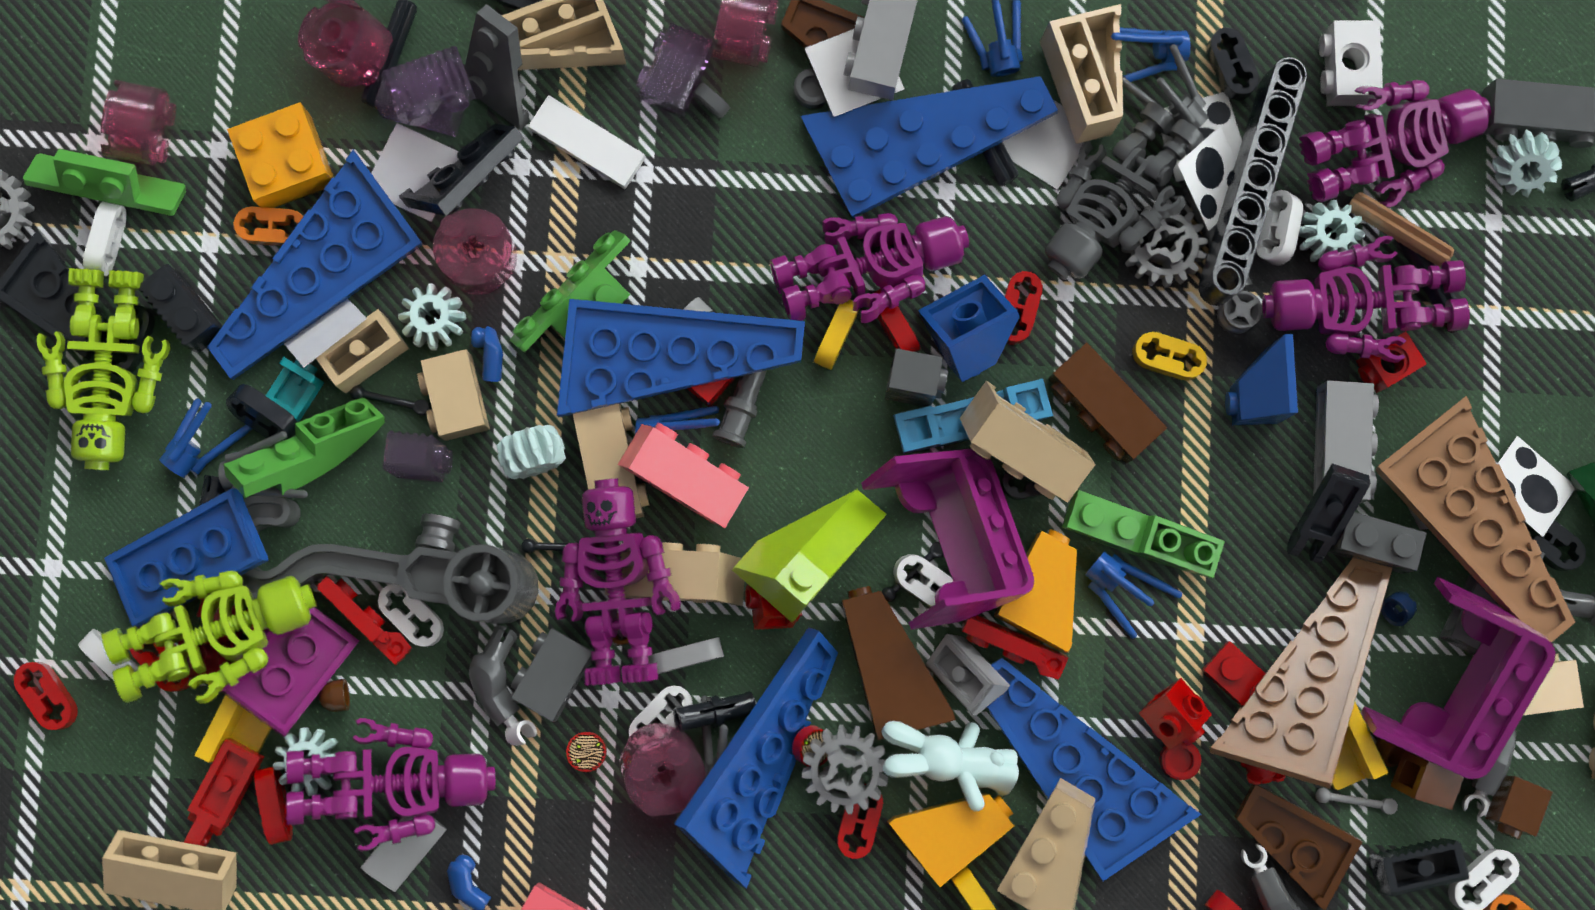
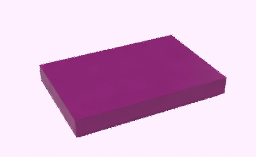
[221,607,359,738]

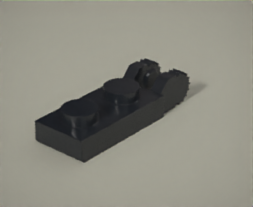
[1287,463,1371,563]

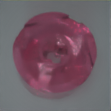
[298,0,392,87]
[712,0,779,68]
[101,80,176,166]
[433,208,517,294]
[619,723,705,816]

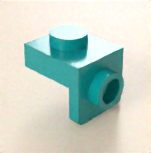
[266,357,324,422]

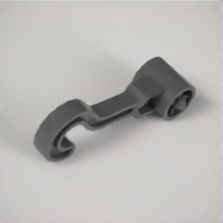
[241,496,538,624]

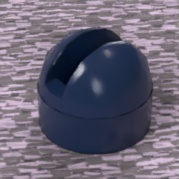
[1381,591,1417,626]

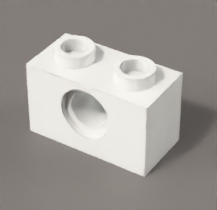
[1319,21,1383,106]

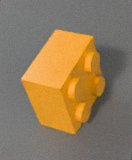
[227,102,334,208]

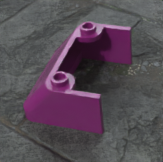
[861,449,1034,630]
[1361,577,1556,779]

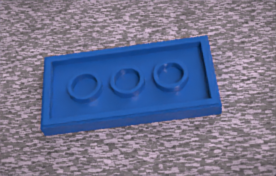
[104,488,269,629]

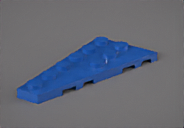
[801,76,1058,219]
[208,149,423,380]
[557,299,805,417]
[675,627,838,889]
[986,658,1201,881]

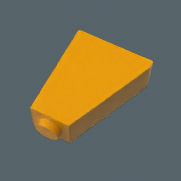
[994,529,1077,653]
[887,793,1014,887]

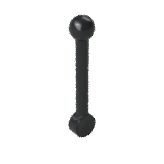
[350,385,430,416]
[521,538,603,556]
[882,542,944,602]

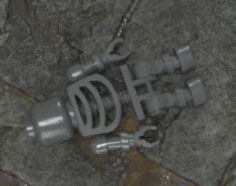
[1045,101,1204,280]

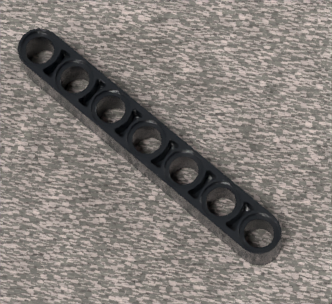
[1198,57,1307,306]

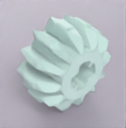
[1492,129,1562,198]
[1299,200,1366,262]
[398,283,466,351]
[496,425,566,479]
[273,727,338,796]

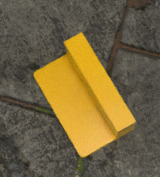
[194,695,271,763]
[1331,703,1388,790]

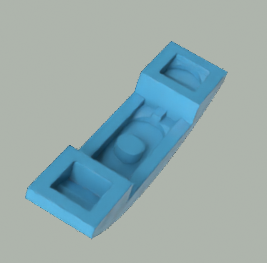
[893,379,1053,453]

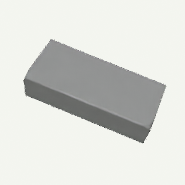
[926,634,1010,716]
[361,804,447,892]

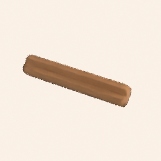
[1349,192,1454,267]

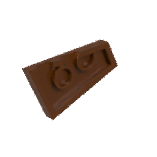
[781,0,874,104]
[1235,784,1363,910]

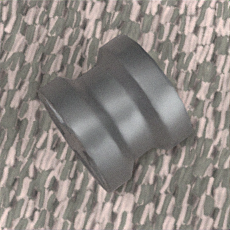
[1217,291,1262,334]
[415,514,460,552]

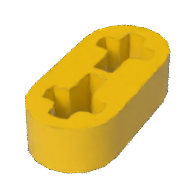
[814,300,859,370]
[1132,332,1207,381]
[951,866,996,910]

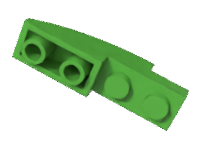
[224,398,385,498]
[1062,490,1225,578]

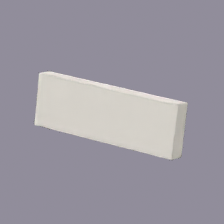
[528,95,646,189]

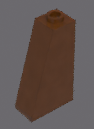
[841,586,955,740]

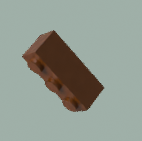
[1048,342,1167,464]

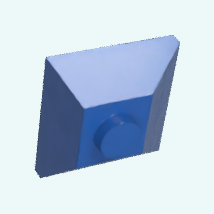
[918,275,1020,382]
[1225,334,1298,425]

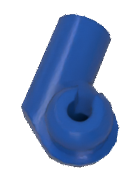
[471,326,503,382]
[447,855,492,910]

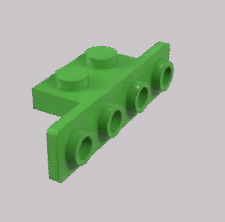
[23,149,186,216]
[509,230,630,352]

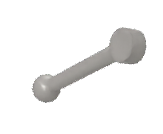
[1315,788,1398,814]

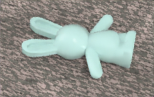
[882,721,1019,812]

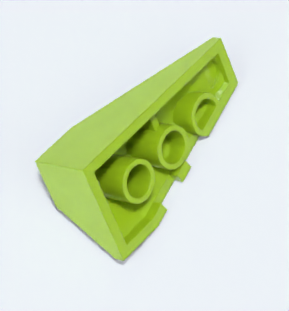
[732,489,887,623]

